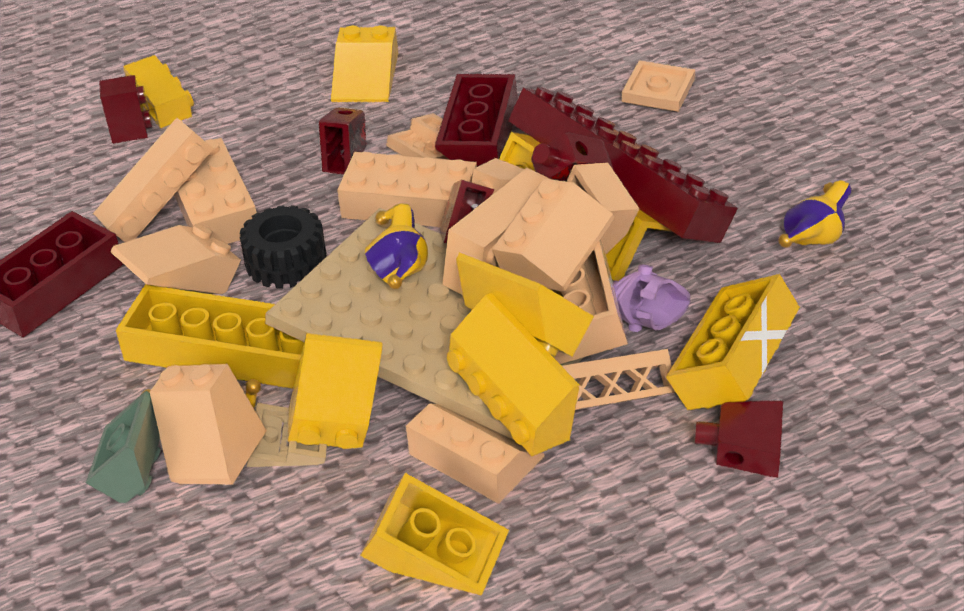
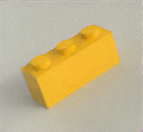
[123,55,194,128]

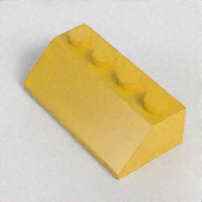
[456,252,594,357]
[447,293,580,456]

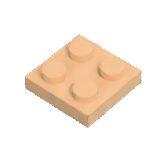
[622,60,695,112]

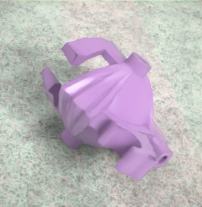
[613,264,691,332]

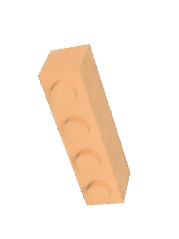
[93,118,213,242]

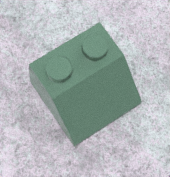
[86,391,161,503]

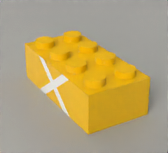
[666,274,800,410]

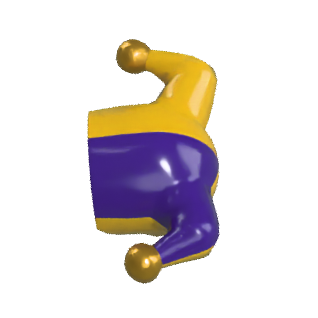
[778,180,852,248]
[365,203,428,289]

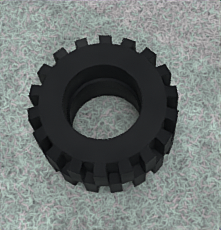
[240,205,327,288]

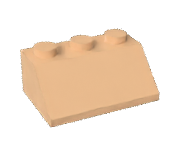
[492,178,614,292]
[406,403,544,504]

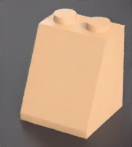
[150,364,267,485]

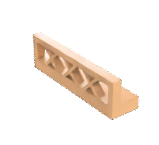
[562,349,675,410]

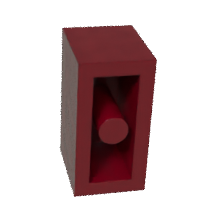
[99,75,152,144]

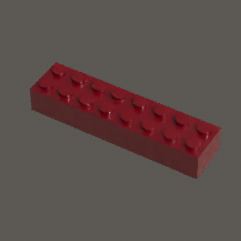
[508,86,738,243]

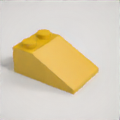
[331,25,399,102]
[288,333,383,449]
[360,473,509,595]

